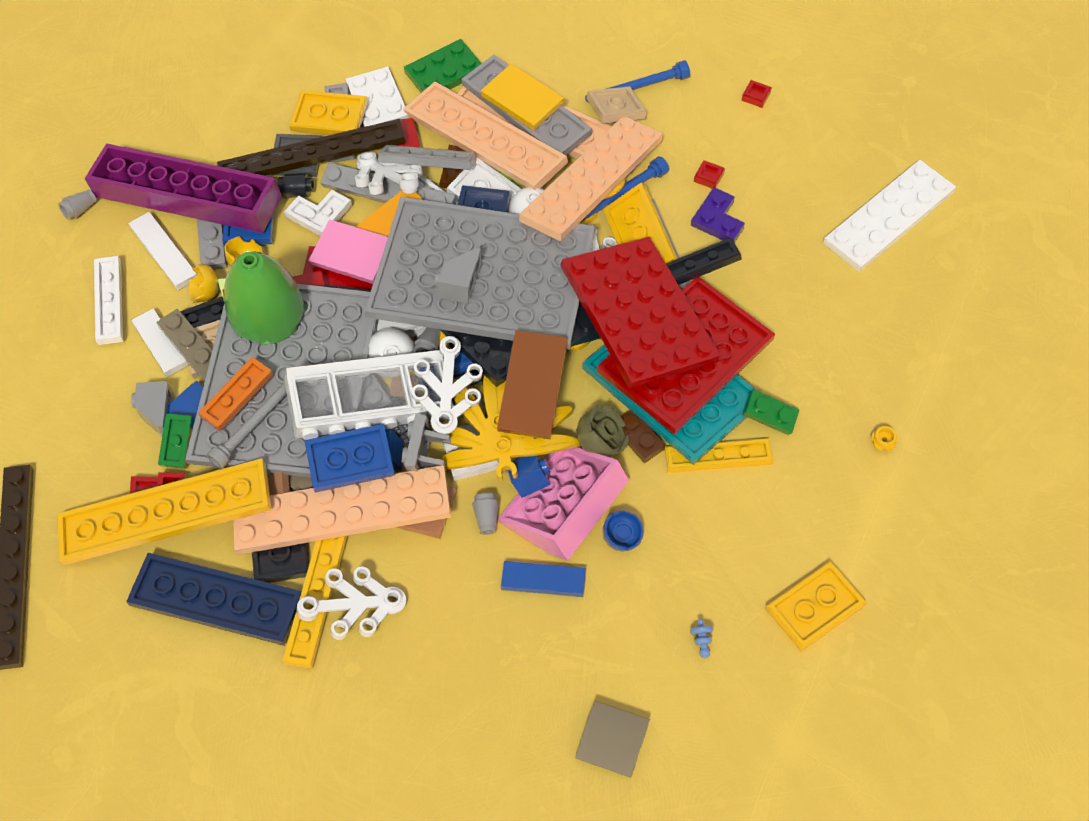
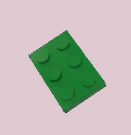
[404,39,482,93]

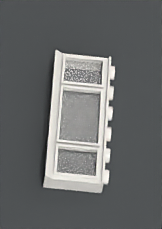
[284,350,454,440]

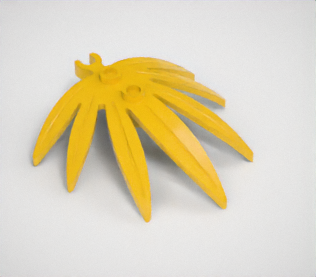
[432,375,581,481]

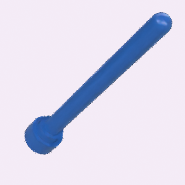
[585,60,690,103]
[581,156,669,222]

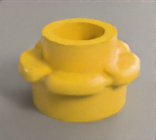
[871,426,898,451]

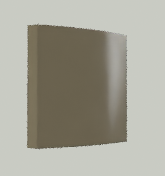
[575,701,650,778]

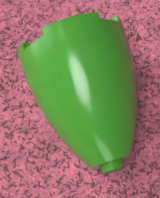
[224,251,305,345]

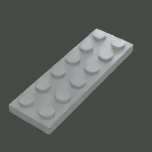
[461,54,592,155]

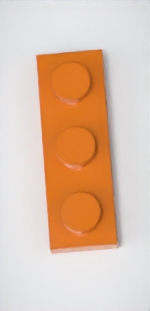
[198,357,273,431]

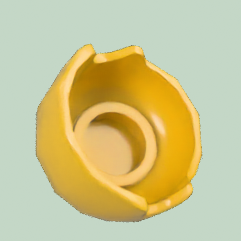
[224,236,263,267]
[189,264,219,303]

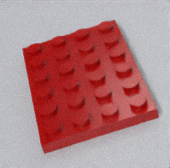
[560,237,721,388]
[596,277,775,435]

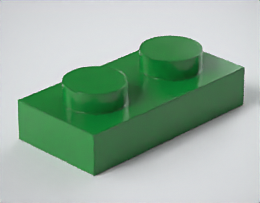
[742,389,799,435]
[158,413,194,469]

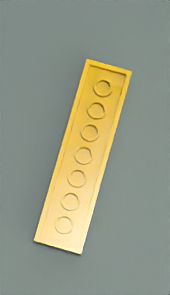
[57,458,271,565]

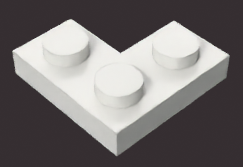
[284,190,352,236]

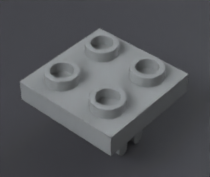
[402,414,451,472]

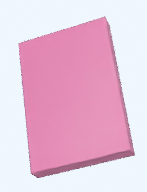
[308,219,388,284]

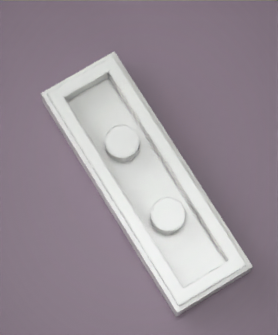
[131,309,189,377]

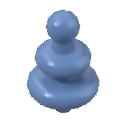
[690,619,713,658]

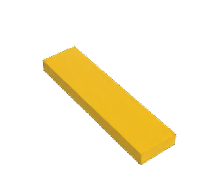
[665,438,773,473]

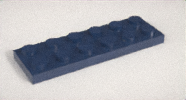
[126,553,302,646]

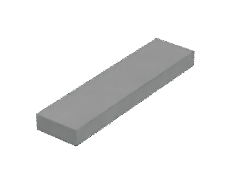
[378,145,476,170]

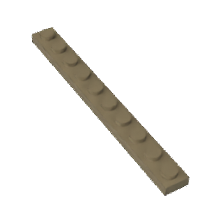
[156,309,313,491]

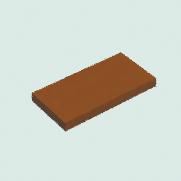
[497,330,568,440]

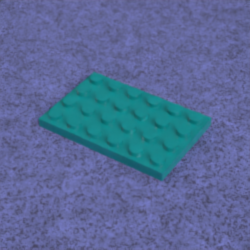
[582,345,756,465]

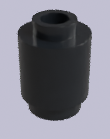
[278,173,314,198]

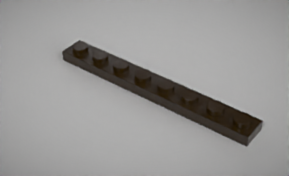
[217,119,406,176]
[0,465,34,670]

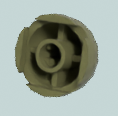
[576,405,629,457]

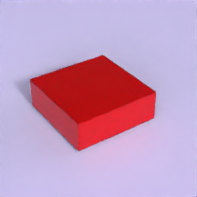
[741,80,772,108]
[694,160,725,189]

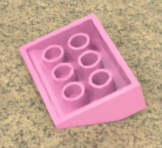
[498,447,629,561]

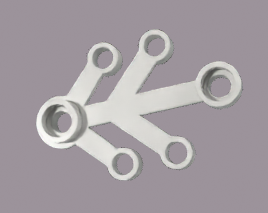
[355,152,423,195]
[412,336,483,434]
[297,567,406,640]

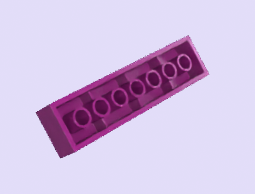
[84,143,282,233]

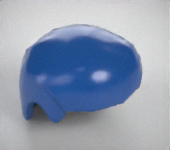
[602,510,644,552]

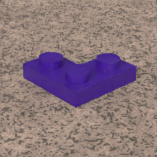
[691,187,745,243]

